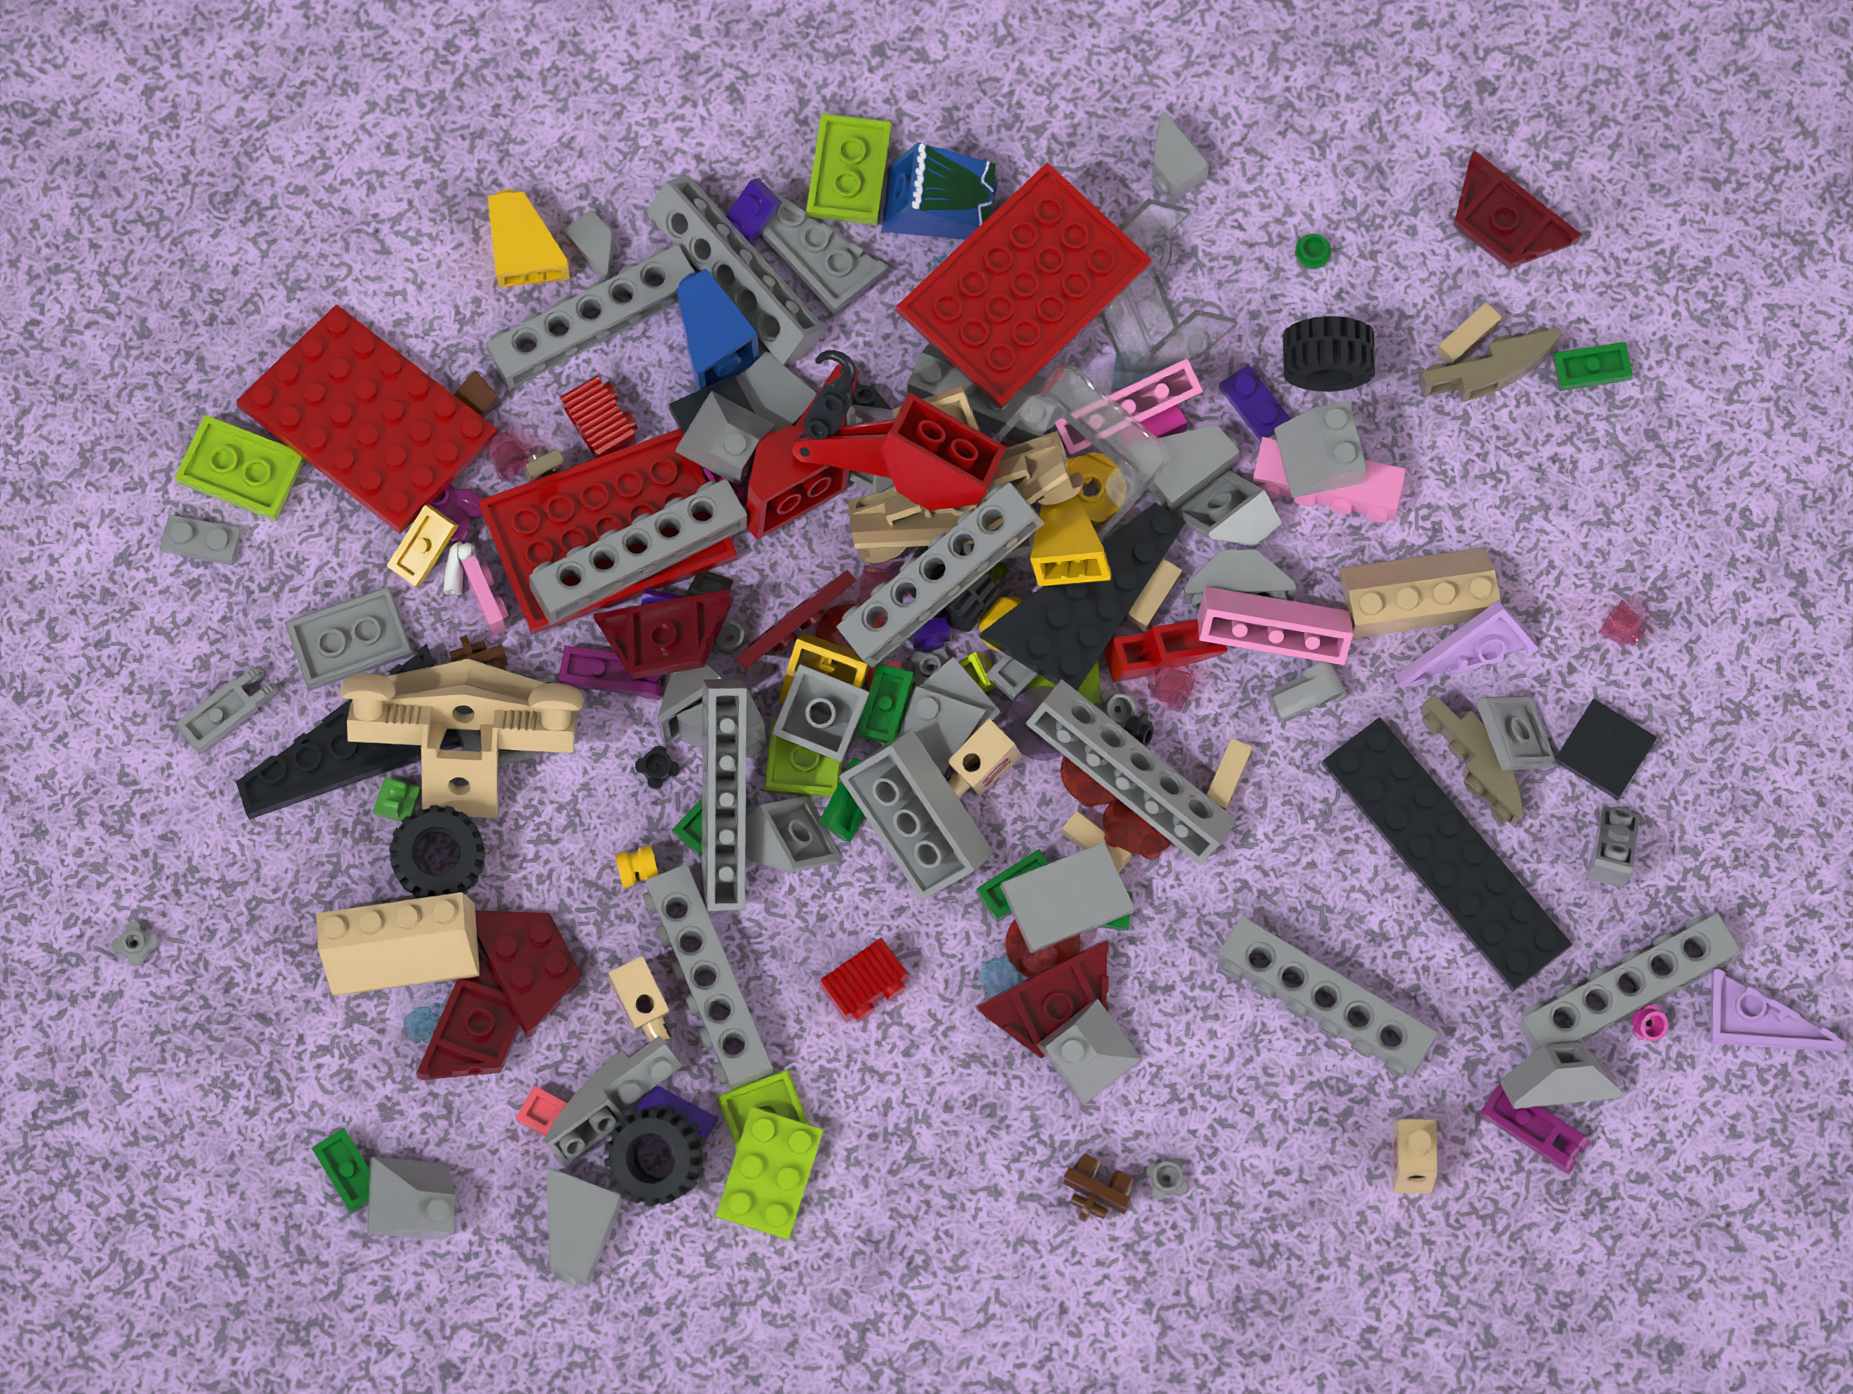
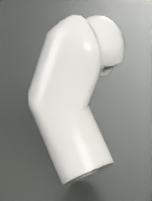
[443,541,475,595]

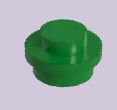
[1295,234,1331,269]

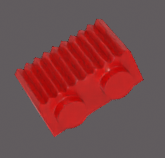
[560,375,638,459]
[820,938,908,1023]

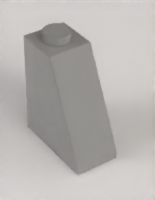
[1124,424,1240,512]
[546,1168,623,1289]

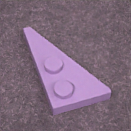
[1394,600,1539,689]
[1710,969,1846,1052]

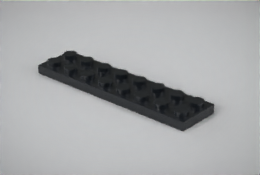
[1322,717,1572,992]

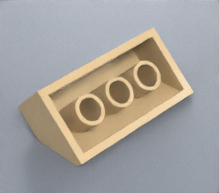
[1339,548,1501,638]
[316,892,480,996]

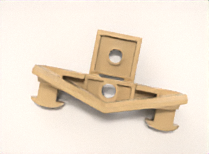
[848,385,1084,563]
[339,659,584,818]

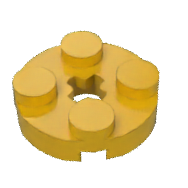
[1066,452,1127,526]

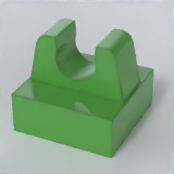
[373,777,421,822]

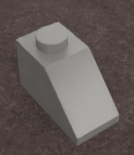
[1151,112,1209,202]

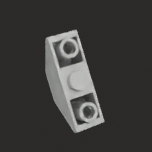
[1183,549,1296,609]
[1587,806,1640,888]
[1501,1042,1622,1109]

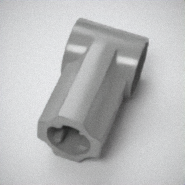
[1267,661,1347,722]

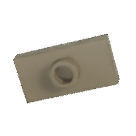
[523,448,564,482]

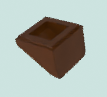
[453,371,500,418]

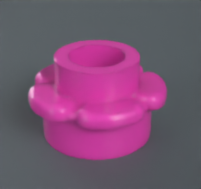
[1632,1004,1668,1041]

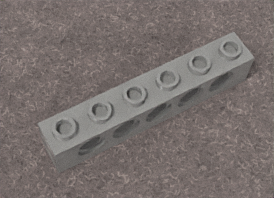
[646,175,826,365]
[486,244,694,390]
[529,479,747,625]
[836,482,1045,667]
[702,679,747,911]
[1026,679,1237,865]
[642,864,773,1090]
[1518,913,1742,1052]
[1216,916,1438,1078]

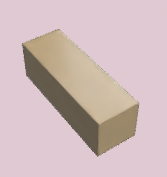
[1436,302,1502,366]
[1126,558,1183,631]
[1206,738,1253,811]
[1062,811,1132,873]

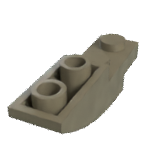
[1419,327,1561,403]
[1420,694,1524,828]

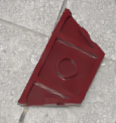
[1453,150,1582,269]
[736,569,856,670]
[593,589,734,680]
[475,910,582,1038]
[975,940,1109,1059]
[416,950,521,1081]

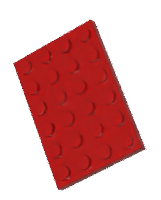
[895,162,1152,410]
[237,304,499,534]
[478,429,738,635]

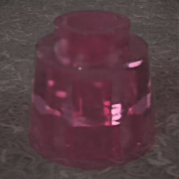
[488,432,532,480]
[859,564,895,605]
[1597,599,1646,647]
[1148,666,1195,712]

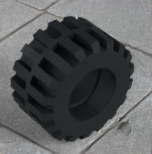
[1283,316,1375,392]
[908,546,999,632]
[389,805,485,899]
[604,1106,708,1206]

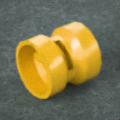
[614,844,659,889]

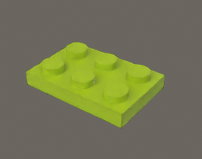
[806,113,892,226]
[174,415,305,522]
[715,1107,824,1240]

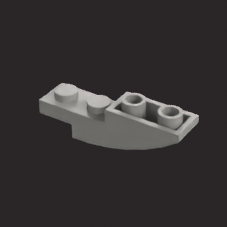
[544,1035,683,1165]

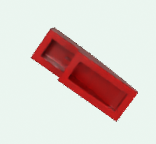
[1103,620,1228,683]

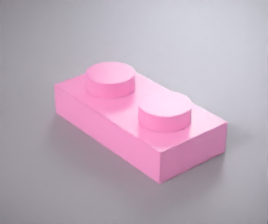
[462,555,509,636]

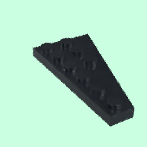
[980,502,1186,691]
[236,644,462,820]

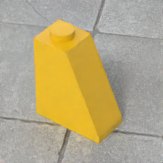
[487,189,570,288]
[1030,497,1112,586]

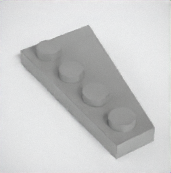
[760,187,889,315]
[866,686,987,830]

